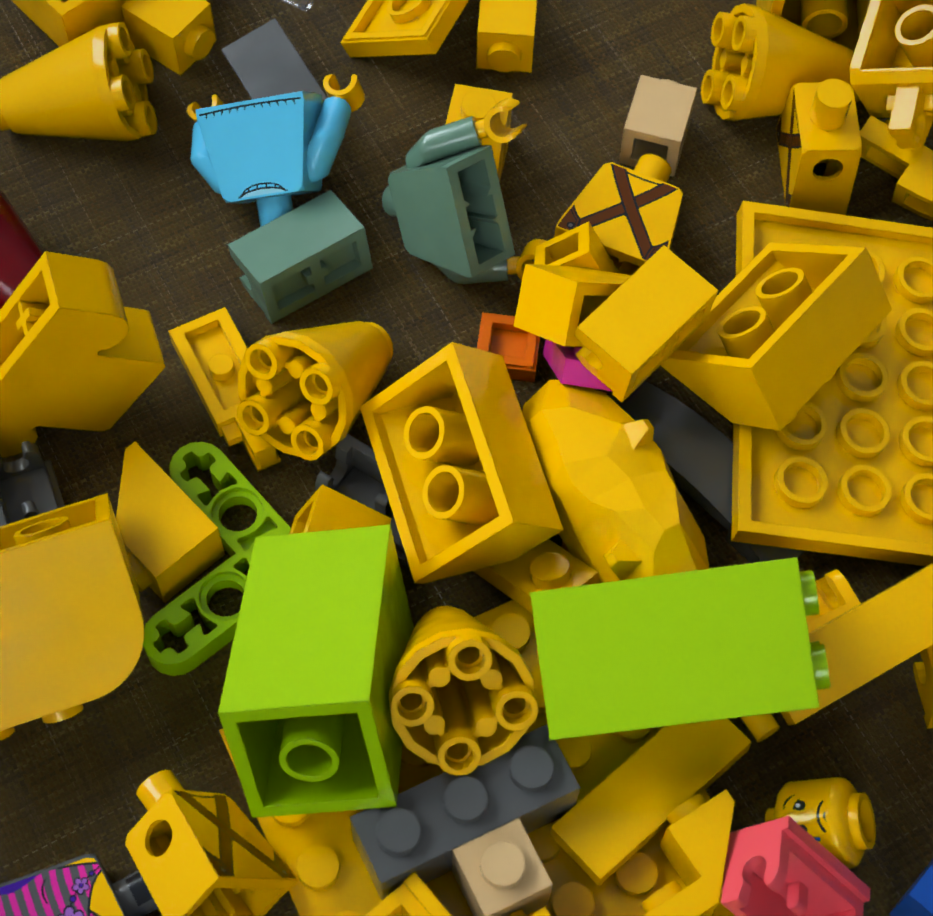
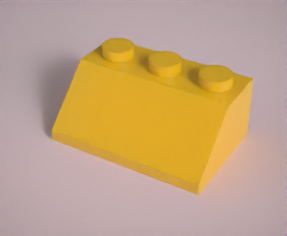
[661,243,892,431]
[360,342,564,584]

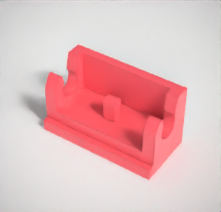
[721,816,871,916]

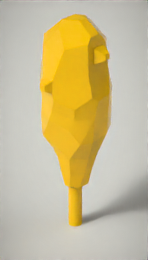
[522,380,780,742]

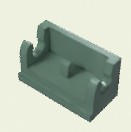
[228,190,373,324]

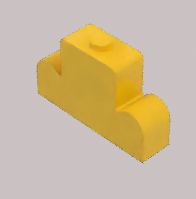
[0,251,165,458]

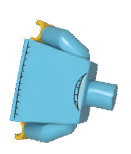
[187,74,365,227]

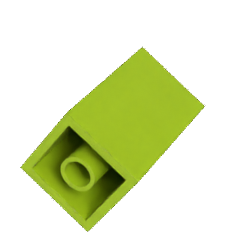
[218,524,414,818]
[530,557,830,740]

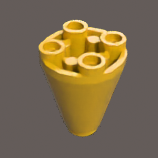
[701,3,860,121]
[0,22,157,141]
[237,321,393,461]
[388,606,538,776]

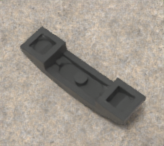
[609,381,806,563]

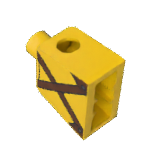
[776,79,862,215]
[554,154,683,275]
[125,770,298,916]

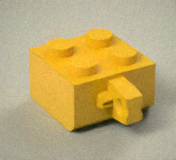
[849,0,933,149]

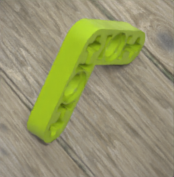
[143,441,291,676]

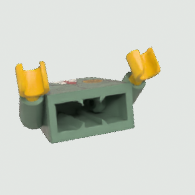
[382,98,547,284]

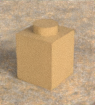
[619,75,697,177]
[452,818,553,916]

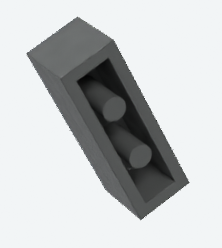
[350,724,581,901]

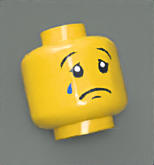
[765,777,876,869]

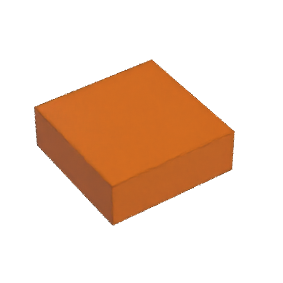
[477,312,540,382]

